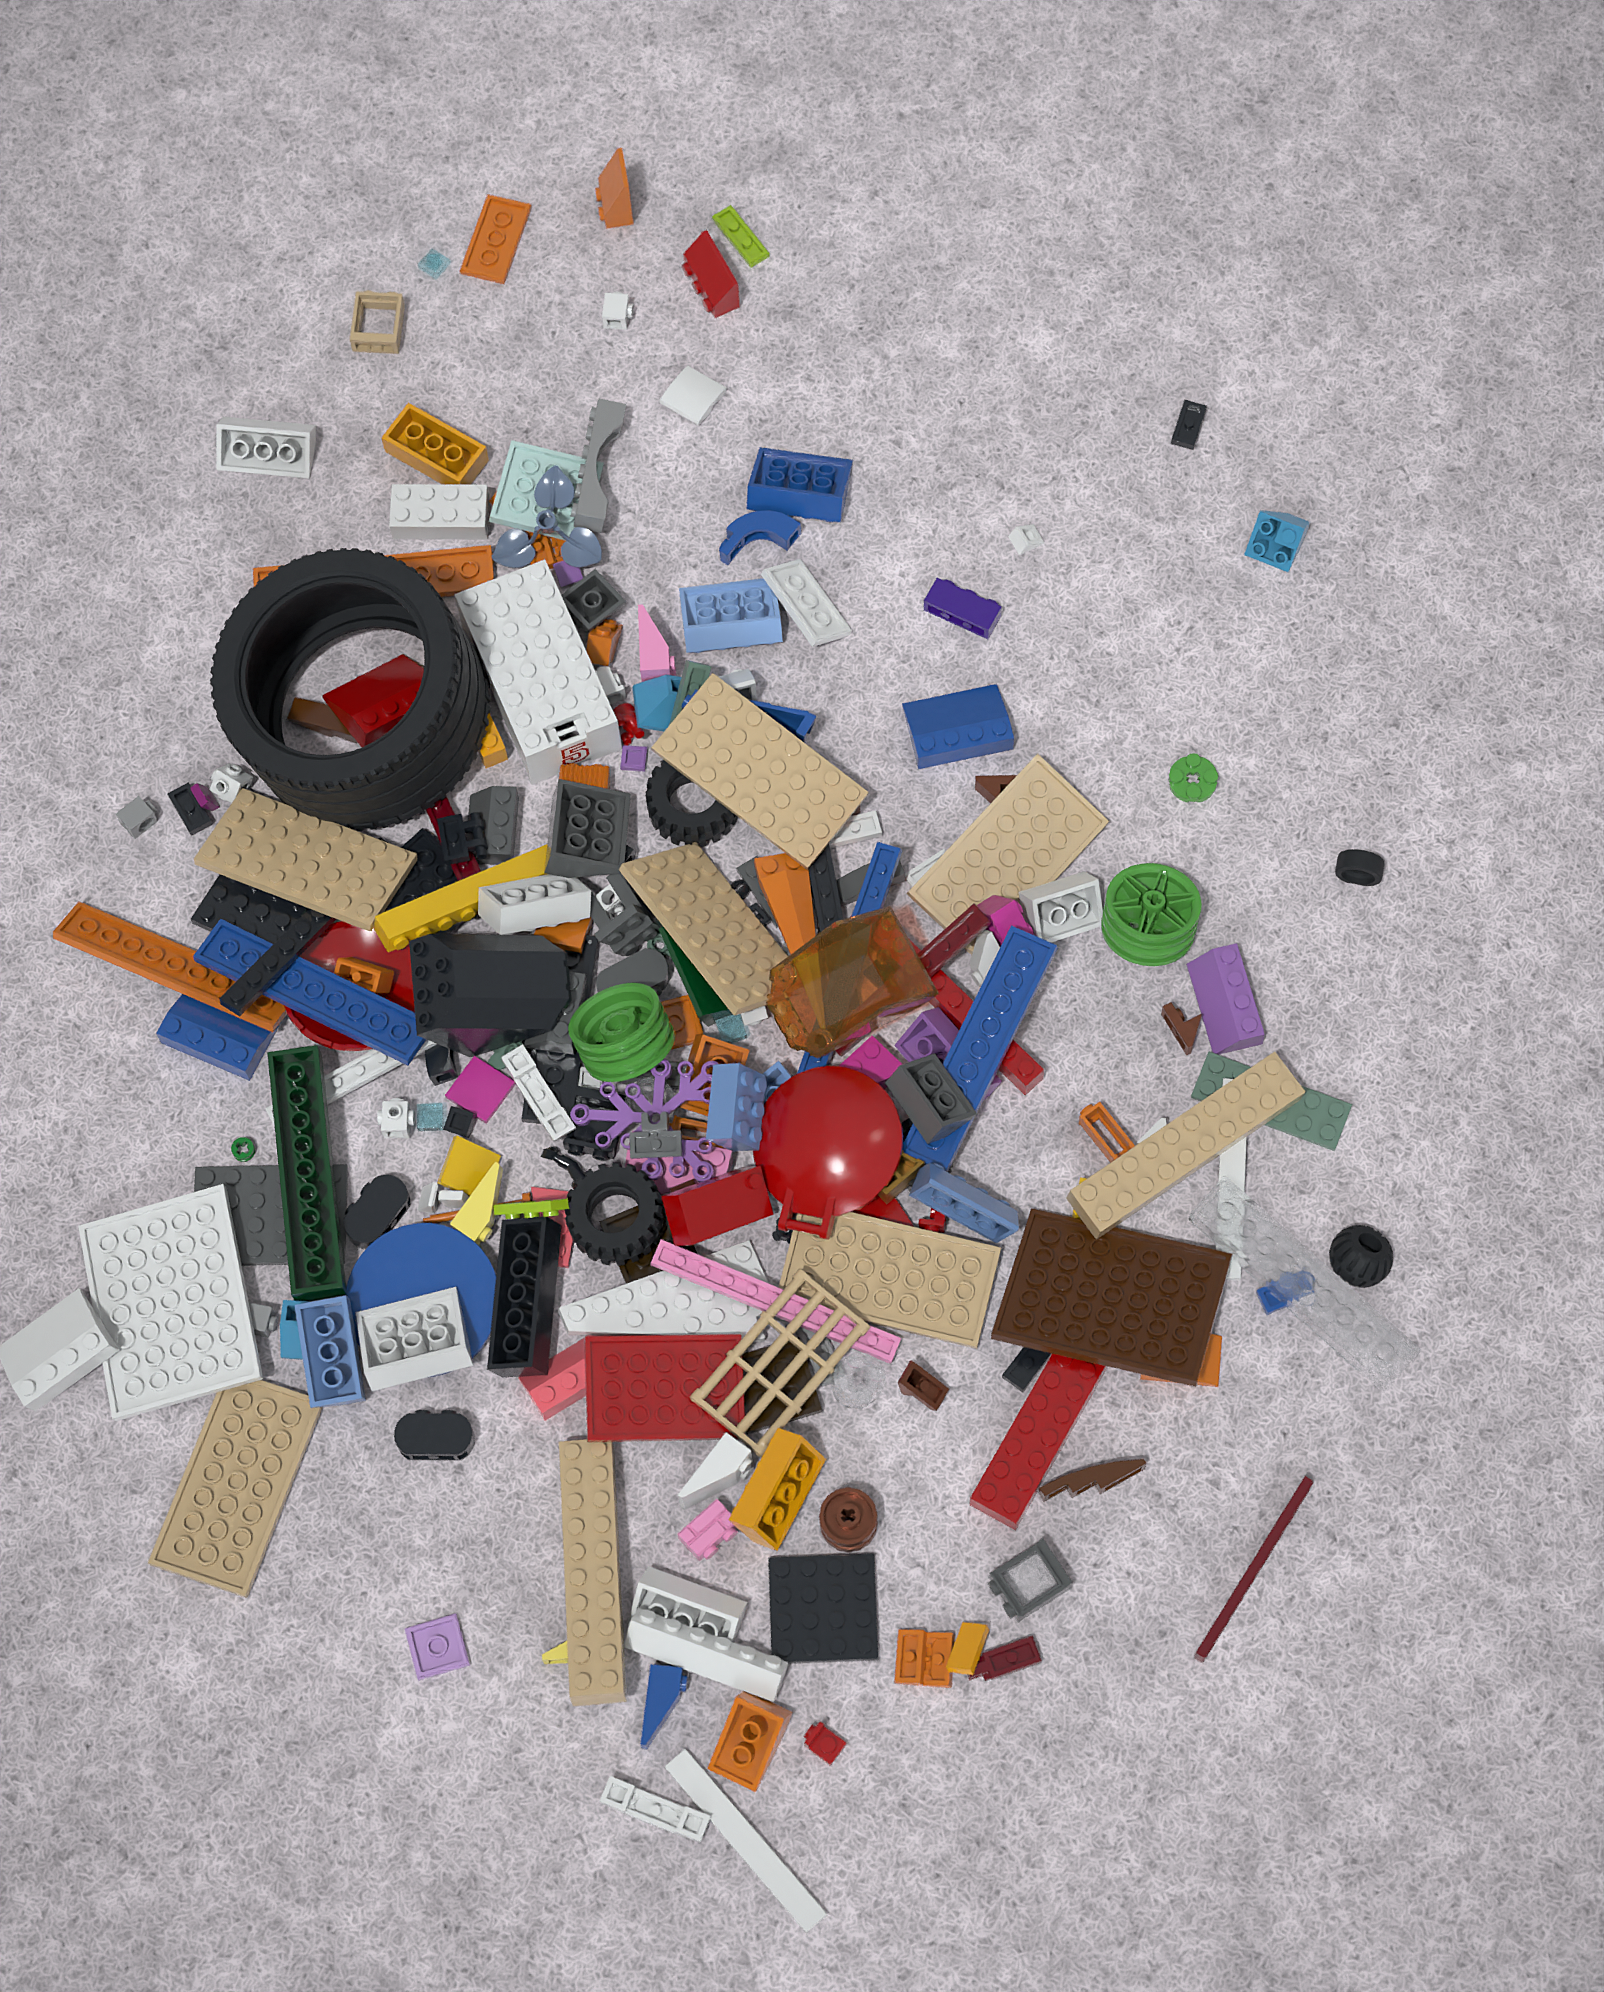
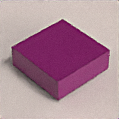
[191,783,220,811]

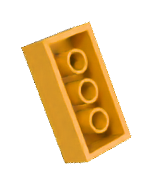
[381,402,489,485]
[728,1428,826,1551]

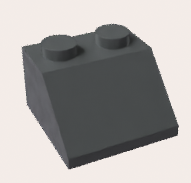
[561,569,626,632]

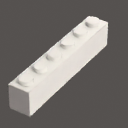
[624,1608,788,1702]

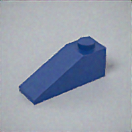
[640,1664,688,1750]

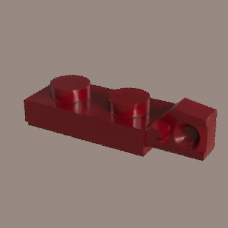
[967,1636,1042,1681]

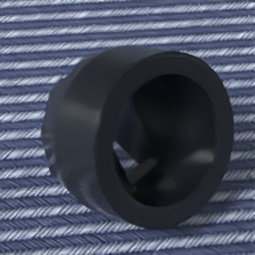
[731,879,750,900]

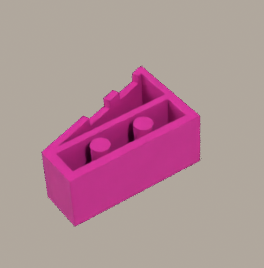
[977,895,1034,947]
[839,1036,902,1089]

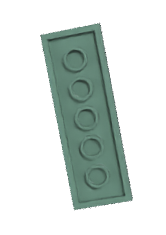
[1191,1052,1352,1151]

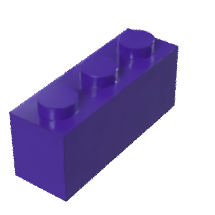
[924,578,1002,639]

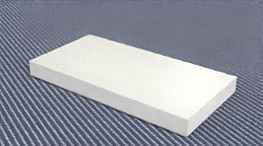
[761,559,852,647]

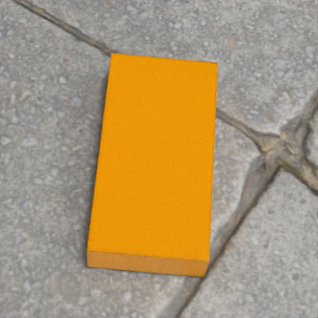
[946,1622,989,1675]

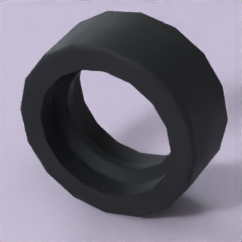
[1335,849,1385,886]

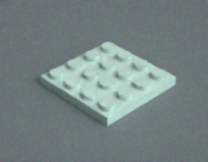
[489,440,604,540]

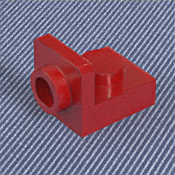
[918,1208,947,1233]
[804,1721,847,1766]

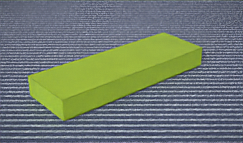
[712,205,770,268]

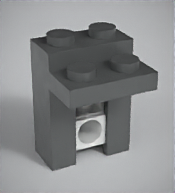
[590,873,662,956]

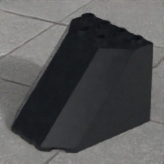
[409,934,572,1057]

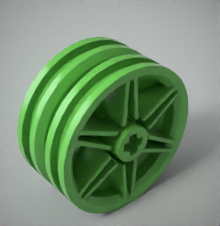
[1101,863,1202,966]
[568,983,675,1082]

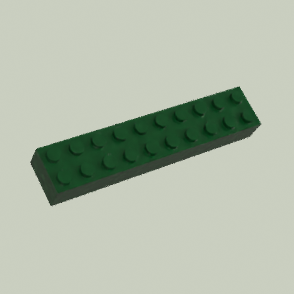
[267,1045,347,1301]

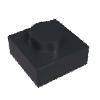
[443,1106,477,1138]

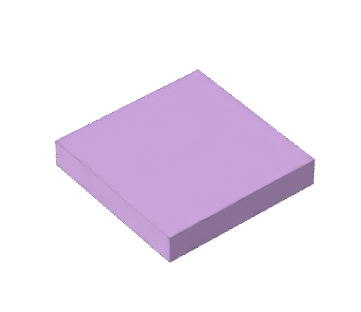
[405,1614,470,1681]

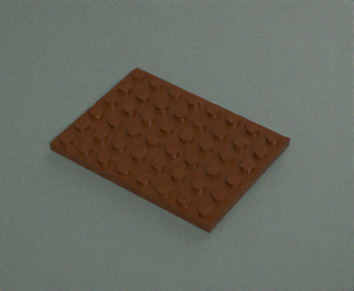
[991,1208,1232,1387]

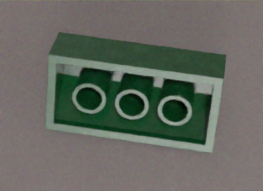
[659,927,733,1026]

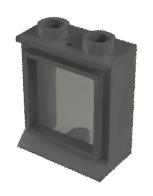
[988,1538,1073,1622]

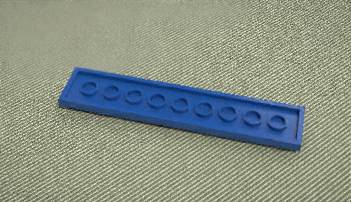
[193,919,426,1066]
[902,925,1058,1172]

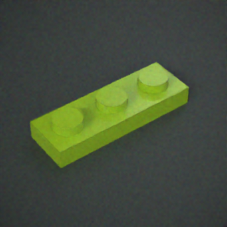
[493,1198,569,1219]

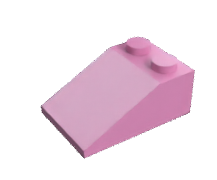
[638,605,676,682]

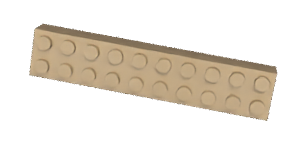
[1066,1051,1305,1240]
[559,1439,627,1706]

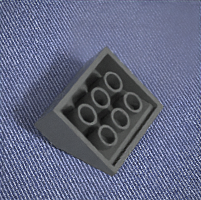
[544,779,631,878]

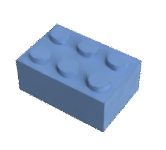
[706,1063,767,1152]

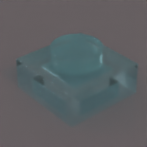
[417,248,451,280]
[715,1014,747,1044]
[417,1103,443,1131]

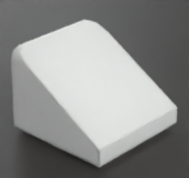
[1008,524,1044,555]
[417,1182,440,1214]

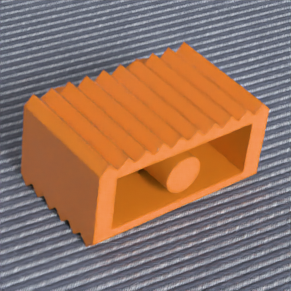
[559,763,610,789]
[334,957,394,995]

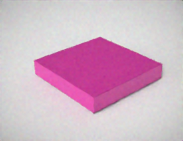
[445,1056,516,1124]

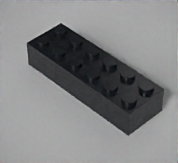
[487,1217,562,1378]

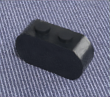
[344,1175,411,1250]
[394,1410,475,1461]

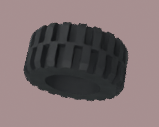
[645,760,738,847]
[564,1162,666,1266]

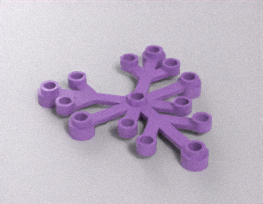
[570,1059,718,1182]

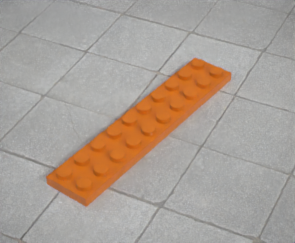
[253,545,494,597]
[53,901,287,1032]

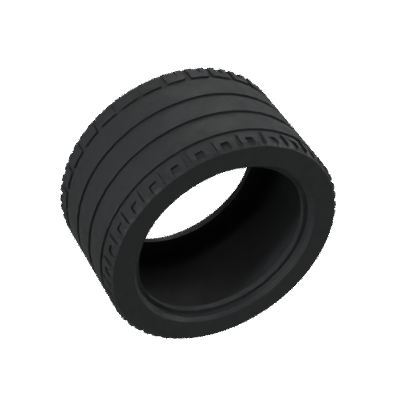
[210,548,491,831]

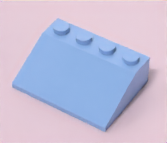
[679,579,783,653]

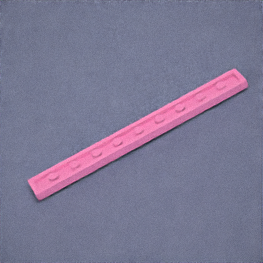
[651,1240,901,1364]

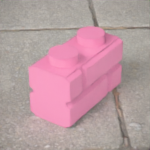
[677,1499,738,1562]

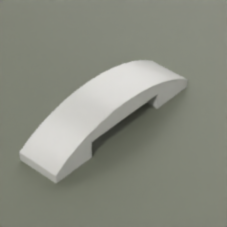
[501,1045,576,1142]
[600,1776,711,1842]

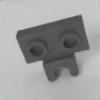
[629,1111,683,1159]

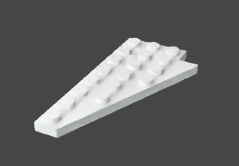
[558,1240,769,1343]

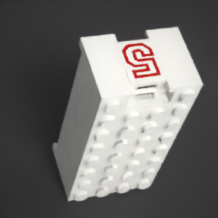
[454,560,622,785]

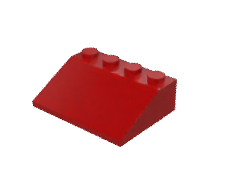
[322,654,424,747]

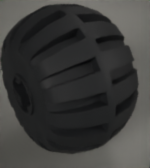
[1329,1225,1393,1288]

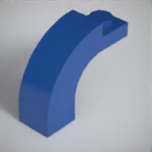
[719,511,801,565]

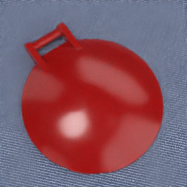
[284,921,415,1051]
[753,1066,903,1240]

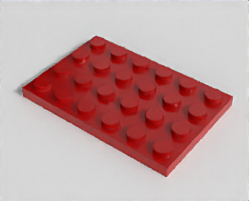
[584,1334,745,1442]

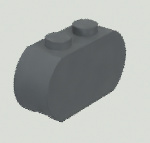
[596,948,669,996]

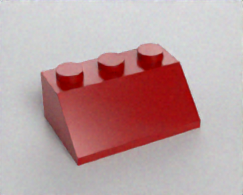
[682,230,740,318]

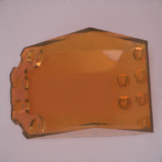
[766,906,939,1058]

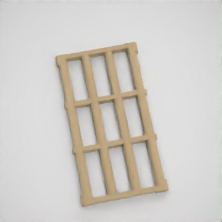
[689,1269,870,1457]

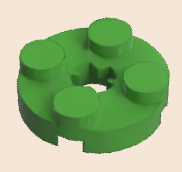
[1168,753,1218,803]

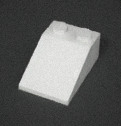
[678,1433,754,1510]

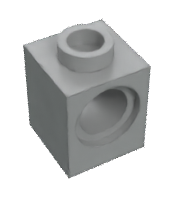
[116,796,158,839]

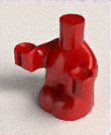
[613,703,644,746]

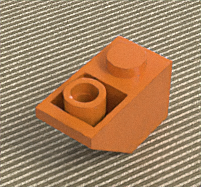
[586,619,623,666]

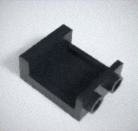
[563,1086,628,1161]

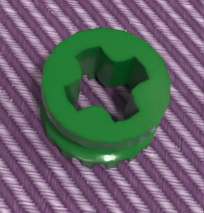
[231,1137,255,1162]

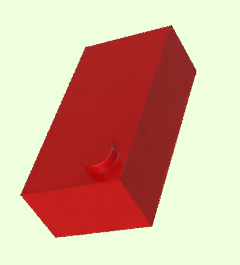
[661,1165,774,1246]

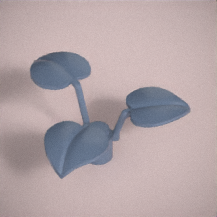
[492,465,602,568]

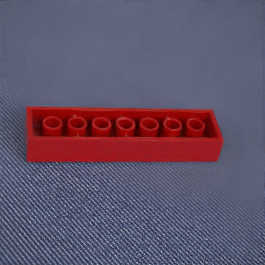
[970,1354,1108,1531]

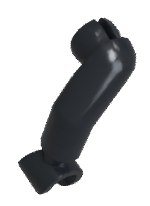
[541,1146,586,1190]

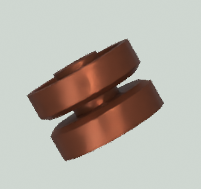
[819,1487,878,1553]

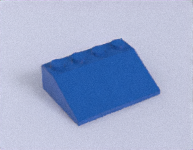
[746,447,853,522]
[902,684,1014,769]
[156,994,282,1081]

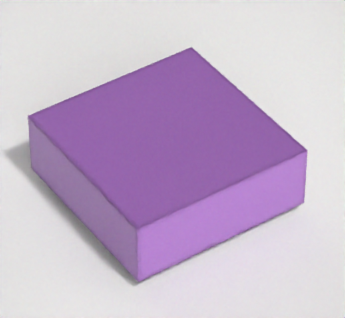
[552,560,583,587]
[620,745,647,772]

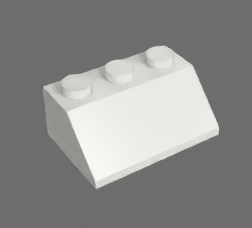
[1019,871,1103,943]

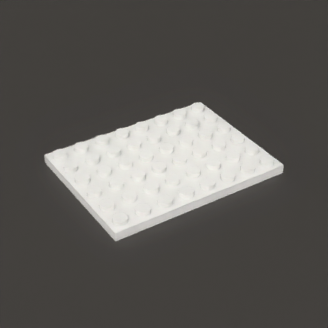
[78,1184,263,1421]

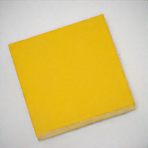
[437,1135,501,1197]

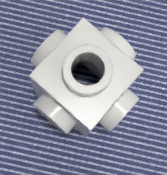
[210,763,253,803]
[377,1098,415,1138]

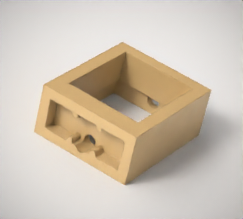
[350,290,405,354]

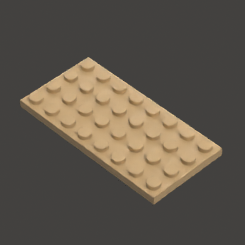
[651,673,869,870]
[906,754,1109,955]
[194,788,417,932]
[619,842,806,1016]
[778,1212,1001,1349]
[148,1380,323,1598]

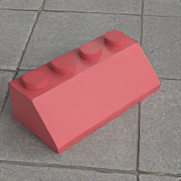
[518,1335,592,1421]

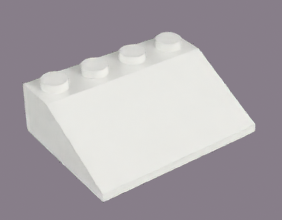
[356,1287,473,1391]
[0,1288,120,1411]

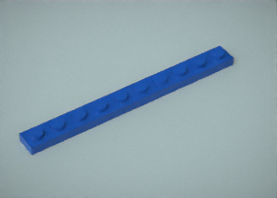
[797,842,902,1074]

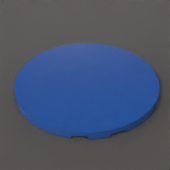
[346,1223,496,1378]

